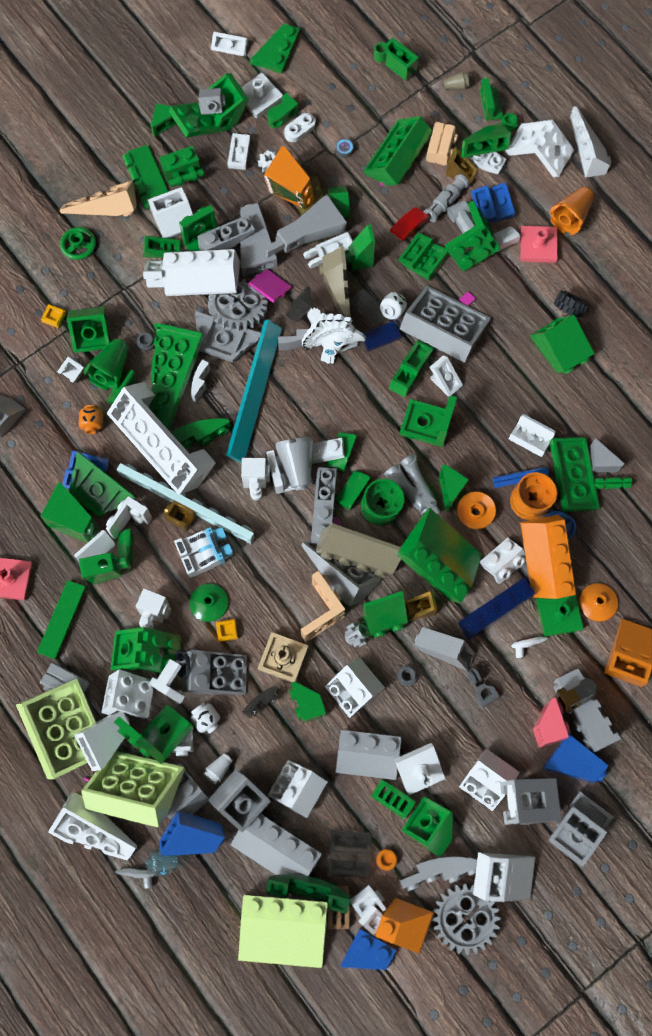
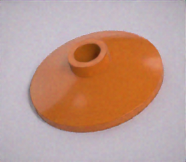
[457,492,496,529]
[579,583,618,622]

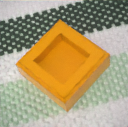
[41,304,66,328]
[216,619,238,642]

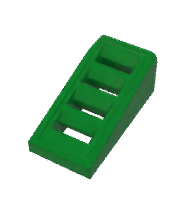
[142,235,181,258]
[370,780,416,820]

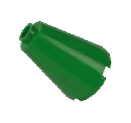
[84,339,129,391]

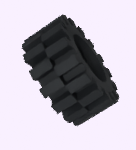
[553,290,590,319]

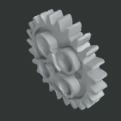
[208,279,267,331]
[432,884,500,955]

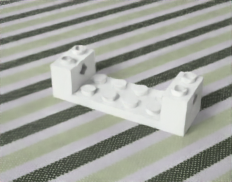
[107,382,216,495]

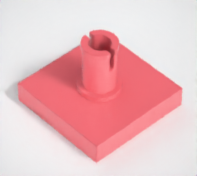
[520,226,557,263]
[0,558,33,601]

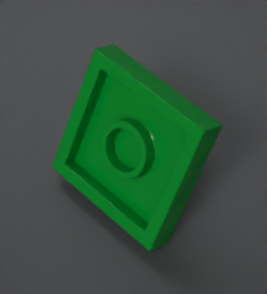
[536,595,583,637]

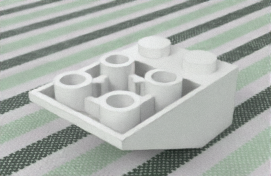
[473,852,535,902]

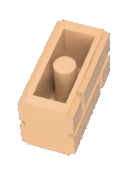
[426,122,458,165]

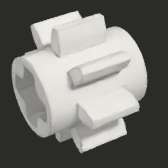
[258,150,276,173]

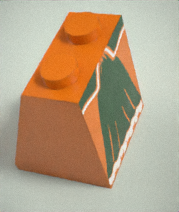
[264,146,315,210]

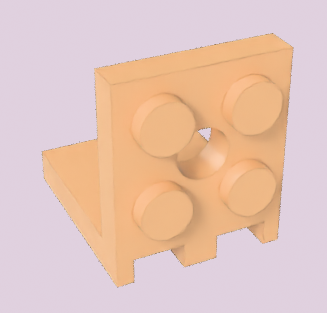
[301,571,345,643]

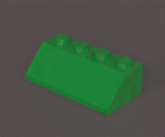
[363,116,433,186]

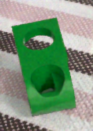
[267,93,298,128]

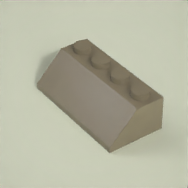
[316,524,401,578]

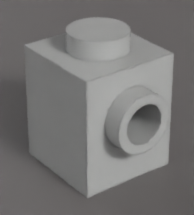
[198,88,226,114]

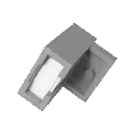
[500,779,561,825]

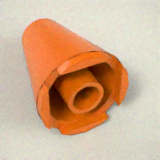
[549,187,594,235]

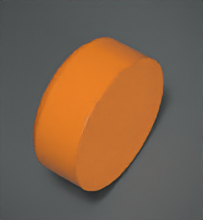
[376,849,397,871]

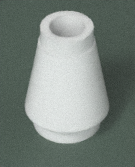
[203,753,232,784]

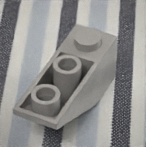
[198,215,255,251]

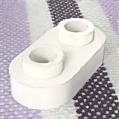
[284,113,315,142]

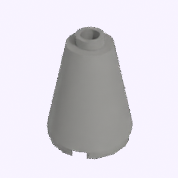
[275,437,313,491]

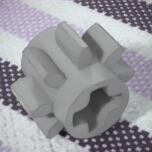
[345,622,369,647]

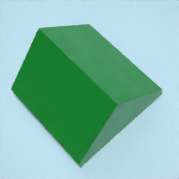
[439,464,468,512]

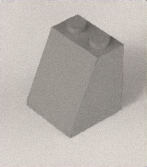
[208,769,270,833]

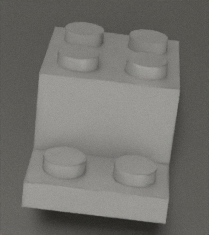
[548,791,613,867]

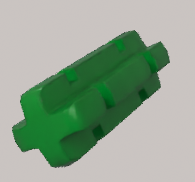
[595,477,632,489]

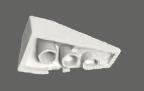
[570,106,611,178]
[48,792,137,860]

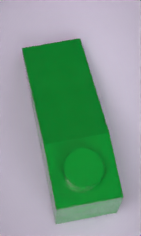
[461,124,511,158]
[345,224,375,271]

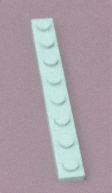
[117,463,255,544]

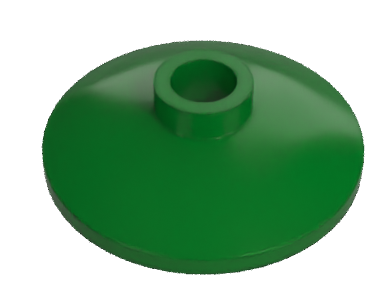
[189,584,228,622]

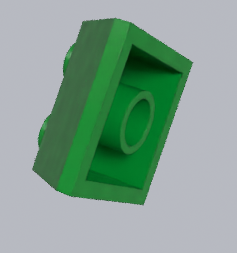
[67,306,110,353]

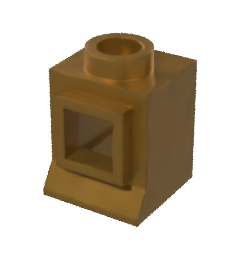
[164,500,196,532]

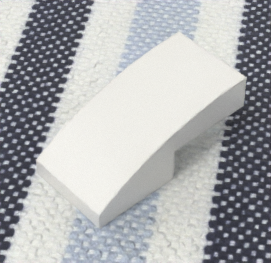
[191,359,210,403]

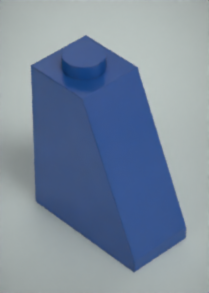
[542,734,608,783]
[159,811,225,856]

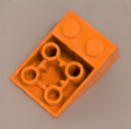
[604,619,652,687]

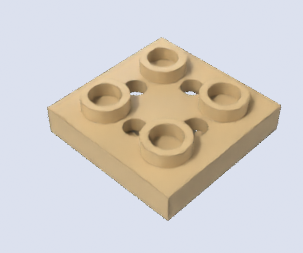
[257,632,308,682]

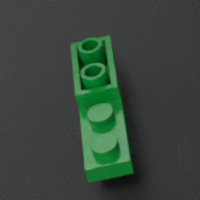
[170,419,231,449]

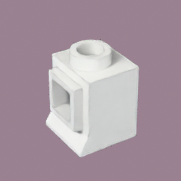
[57,357,84,383]

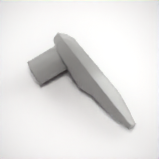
[116,868,155,888]

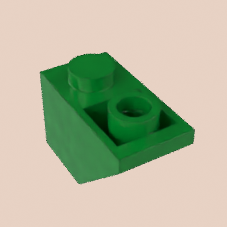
[288,682,326,724]

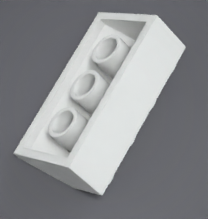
[162,249,240,296]

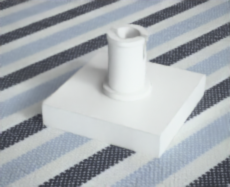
[241,73,283,119]
[394,743,445,796]

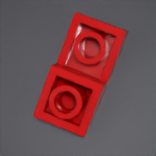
[390,207,429,241]

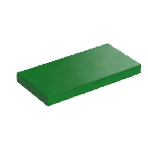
[549,437,600,512]

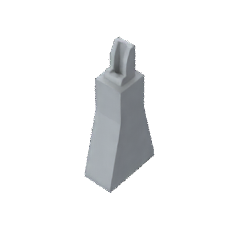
[266,195,347,257]

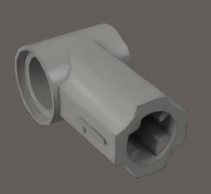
[447,200,476,233]

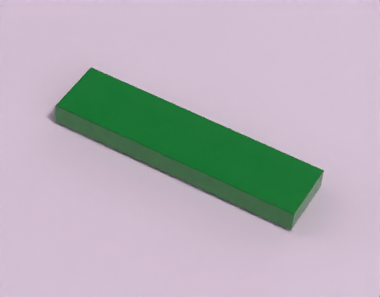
[37,580,86,660]

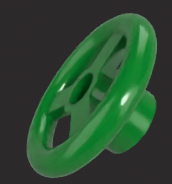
[60,227,96,260]

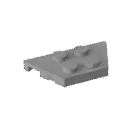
[195,311,261,363]

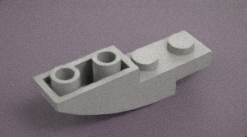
[311,467,337,544]
[400,857,477,891]

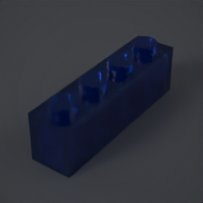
[458,578,536,641]

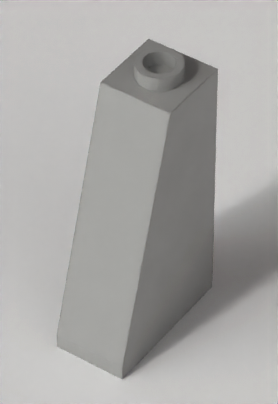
[241,203,277,277]

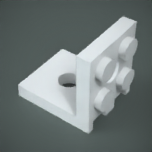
[505,120,574,177]

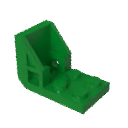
[169,73,249,138]

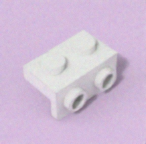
[509,414,556,457]
[480,538,526,584]

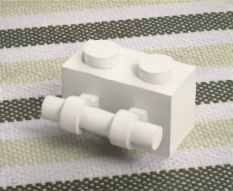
[241,458,270,501]
[135,589,171,629]

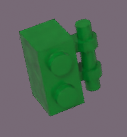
[159,145,204,187]

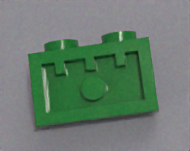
[480,78,503,121]

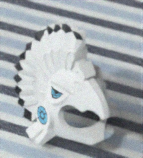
[302,308,366,364]

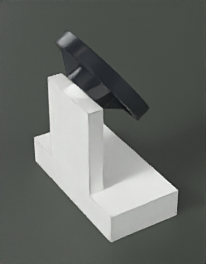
[149,650,191,704]

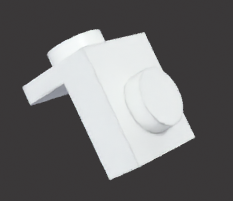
[350,885,386,918]

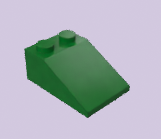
[362,591,408,639]

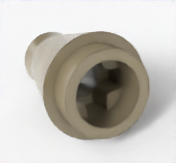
[443,72,469,90]

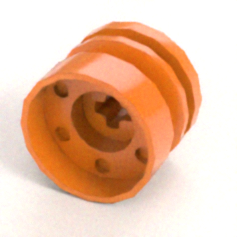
[510,472,557,520]

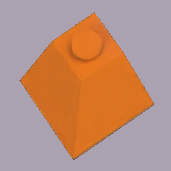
[375,898,434,954]

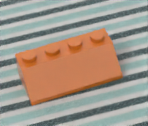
[520,515,576,599]

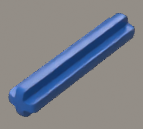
[493,467,549,488]

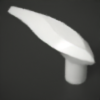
[511,637,548,658]

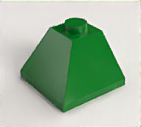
[401,797,453,858]

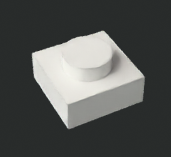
[358,905,383,935]

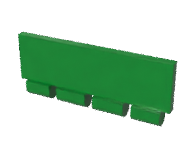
[122,145,168,210]

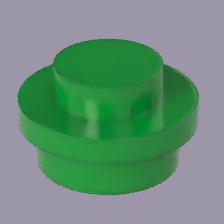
[501,113,518,131]

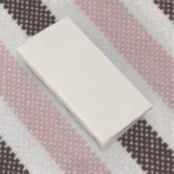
[211,32,249,56]
[494,226,521,251]
[74,530,115,561]

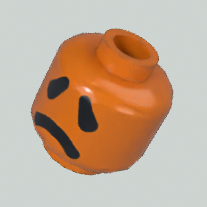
[79,405,103,434]

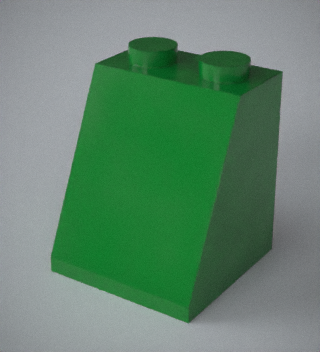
[530,315,594,374]
[41,482,98,543]

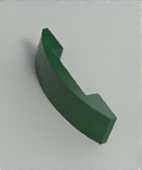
[266,874,351,914]

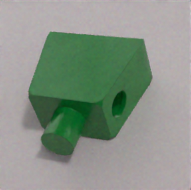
[79,553,130,585]

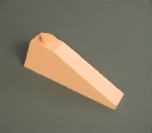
[60,181,137,216]

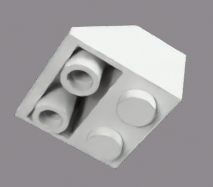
[148,187,193,238]
[325,657,385,718]
[459,749,520,811]
[268,760,327,818]

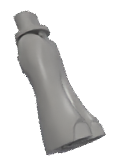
[384,453,441,515]

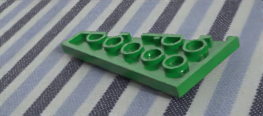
[150,323,205,431]

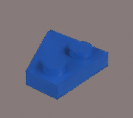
[340,929,396,970]

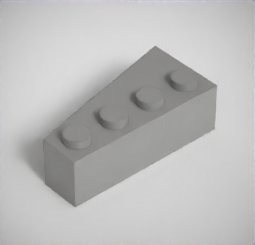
[554,669,621,753]

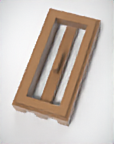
[328,886,349,929]

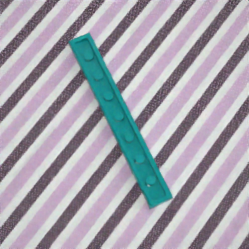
[226,320,282,463]

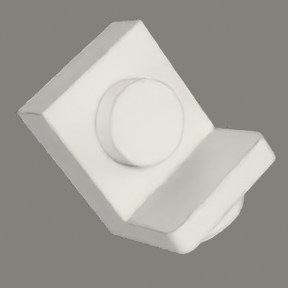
[172,728,193,756]

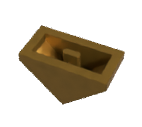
[446,147,477,184]
[405,591,437,621]

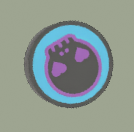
[336,139,353,158]

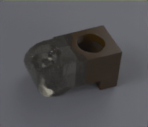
[556,679,597,713]

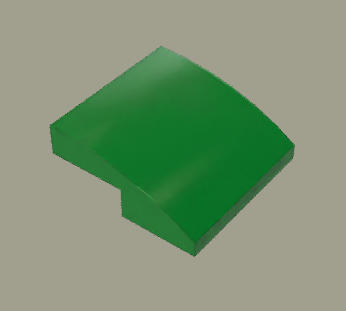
[398,233,450,281]

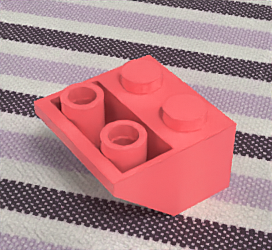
[533,698,570,748]

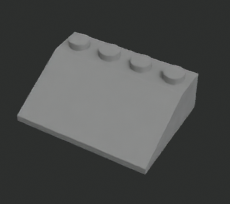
[400,286,491,362]

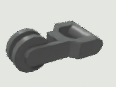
[466,667,500,708]

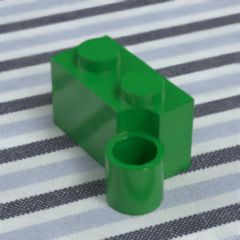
[374,37,419,81]

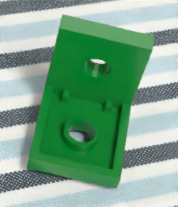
[445,200,500,272]
[179,205,217,252]
[399,396,457,448]
[110,627,181,673]
[114,704,194,764]

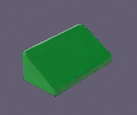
[106,370,137,405]
[326,433,357,473]
[334,471,371,511]
[118,529,134,571]

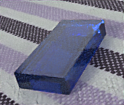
[363,321,401,352]

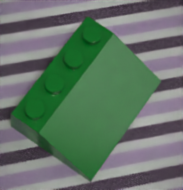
[396,508,482,603]

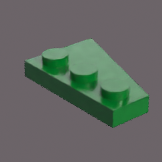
[250,24,300,74]

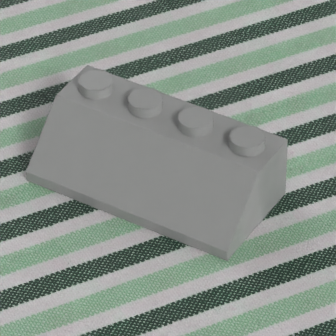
[231,814,322,876]

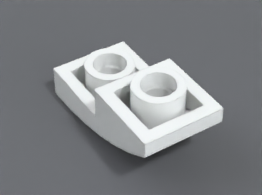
[466,152,506,174]

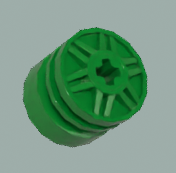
[360,479,404,526]

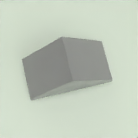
[590,439,624,472]

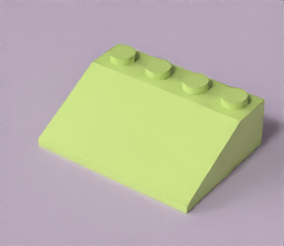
[16,678,96,779]
[82,751,184,827]
[238,895,327,968]

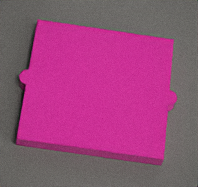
[249,269,291,303]

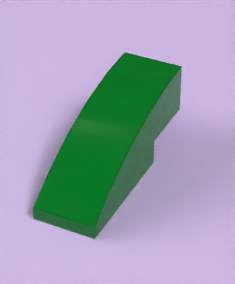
[389,340,434,397]

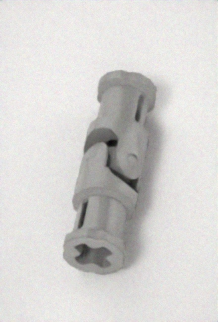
[424,174,469,222]

